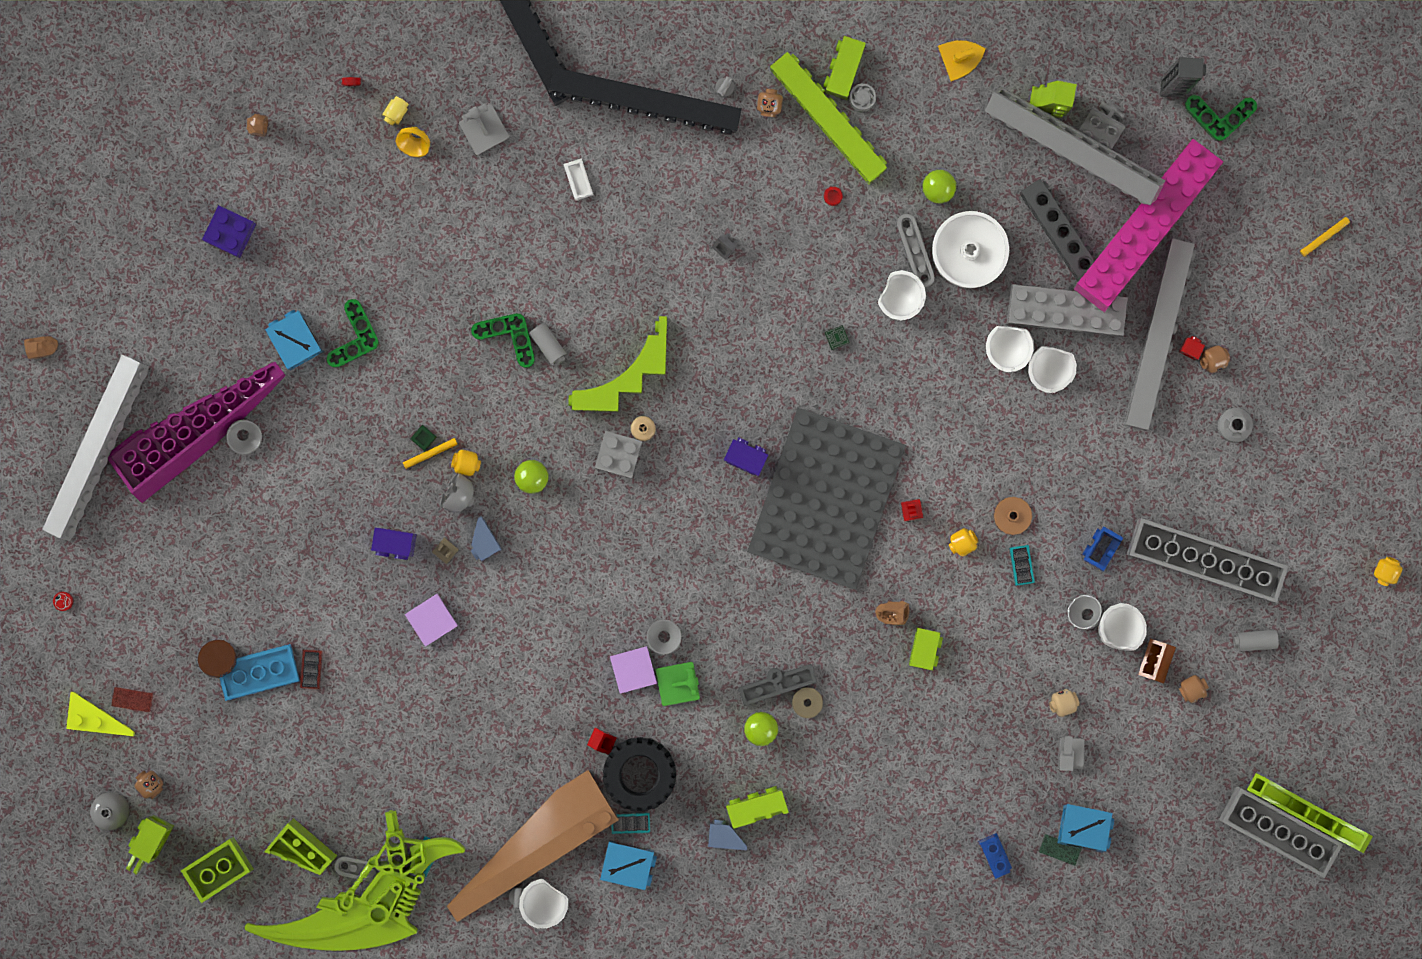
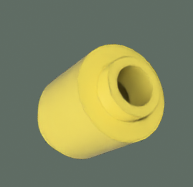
[382,96,409,126]

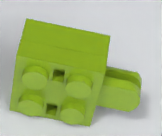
[126,815,174,875]

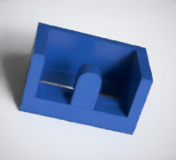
[1082,526,1123,572]
[978,833,1012,879]

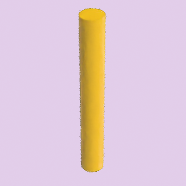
[1300,217,1350,257]
[403,438,458,469]

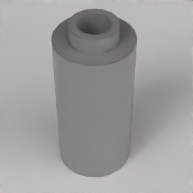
[529,322,567,366]
[1233,630,1279,652]

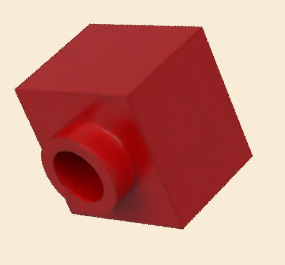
[1179,336,1205,361]
[587,728,617,755]

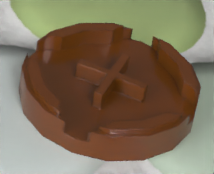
[198,640,237,678]

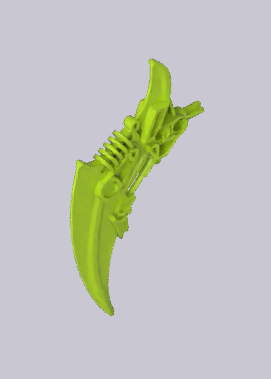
[245,810,466,951]

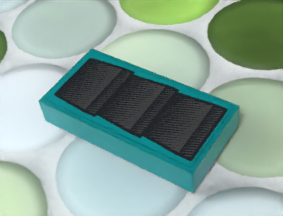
[1009,545,1035,586]
[611,813,650,834]

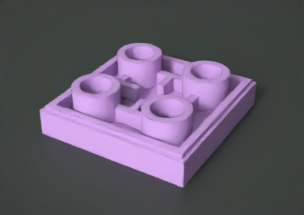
[405,594,458,647]
[610,646,657,693]

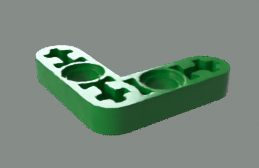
[1185,95,1257,141]
[327,299,379,368]
[471,313,535,368]

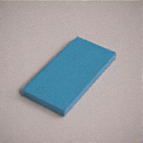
[220,644,300,701]

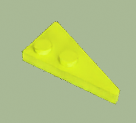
[66,692,135,736]

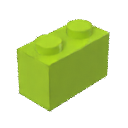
[909,628,943,671]

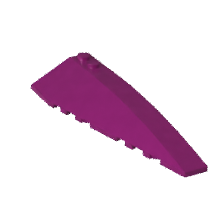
[108,362,286,503]

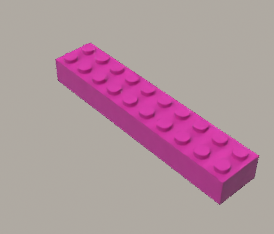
[1074,139,1224,313]

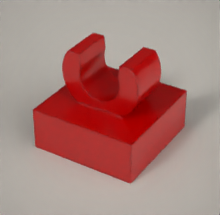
[901,499,923,521]

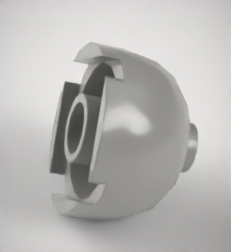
[439,473,475,512]
[90,792,130,831]

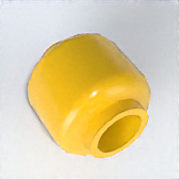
[451,449,481,476]
[949,528,979,556]
[1374,556,1403,586]

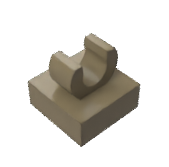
[432,537,459,564]

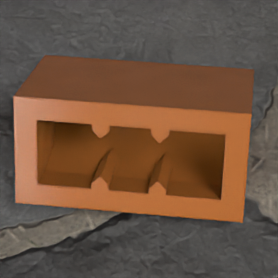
[1138,638,1176,684]

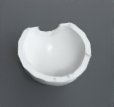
[878,270,926,320]
[986,326,1034,372]
[1028,346,1077,393]
[1098,603,1147,651]
[519,879,568,929]

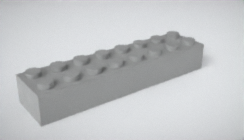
[1126,518,1289,603]

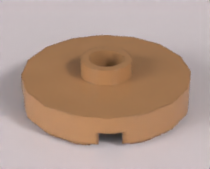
[993,497,1032,535]

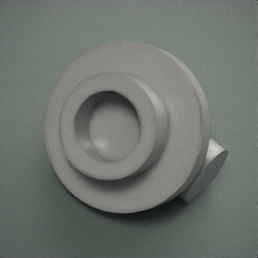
[715,76,734,97]
[509,887,524,908]

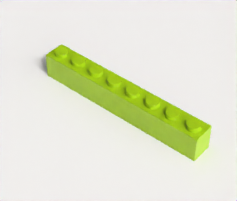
[770,52,887,185]

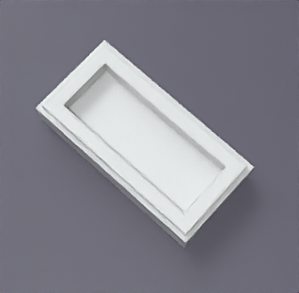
[564,158,593,201]

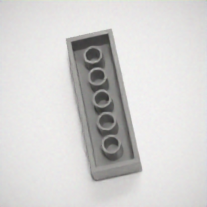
[1007,284,1128,337]
[1219,786,1343,878]

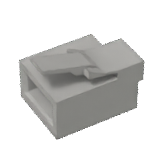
[1058,736,1085,771]

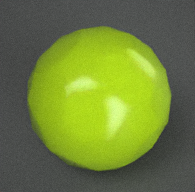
[923,170,956,204]
[514,460,548,494]
[744,712,778,746]

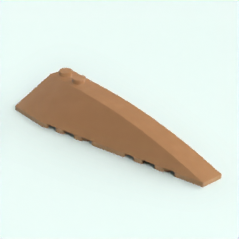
[447,770,619,922]

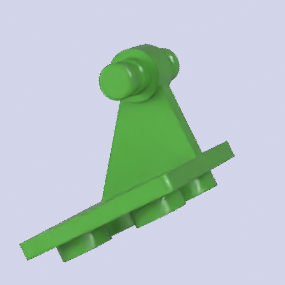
[656,662,700,706]

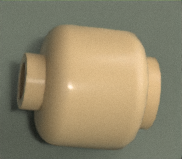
[631,416,656,441]
[1049,689,1079,717]

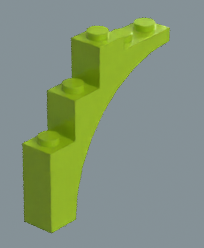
[1247,773,1373,853]

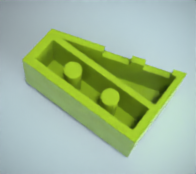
[1030,81,1077,118]
[726,786,789,829]
[264,818,337,875]

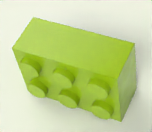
[181,837,254,903]

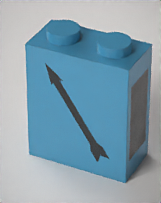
[265,310,323,371]
[1057,804,1114,853]
[600,840,657,890]

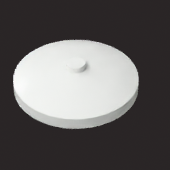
[932,211,1009,288]

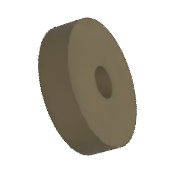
[792,687,823,718]

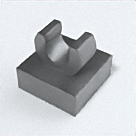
[712,233,738,260]

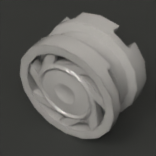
[849,83,876,112]

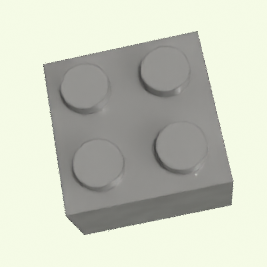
[595,431,643,479]

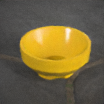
[395,127,430,157]

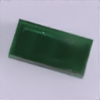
[1038,834,1082,866]

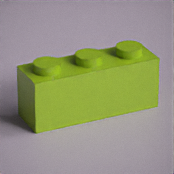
[823,36,866,100]

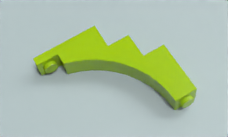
[568,316,667,412]

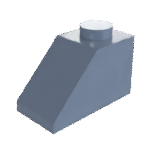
[471,516,502,561]
[708,819,747,850]

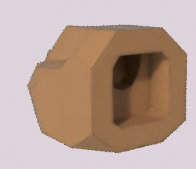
[246,114,268,137]
[24,336,59,359]
[875,601,910,625]

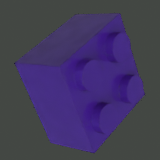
[202,205,256,258]
[724,437,768,477]
[371,528,417,560]

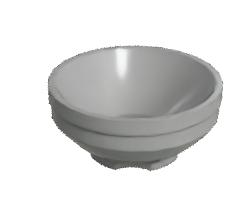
[1218,408,1253,443]
[227,420,262,454]
[1067,595,1103,630]
[646,619,682,655]

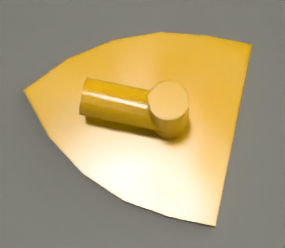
[938,40,986,81]

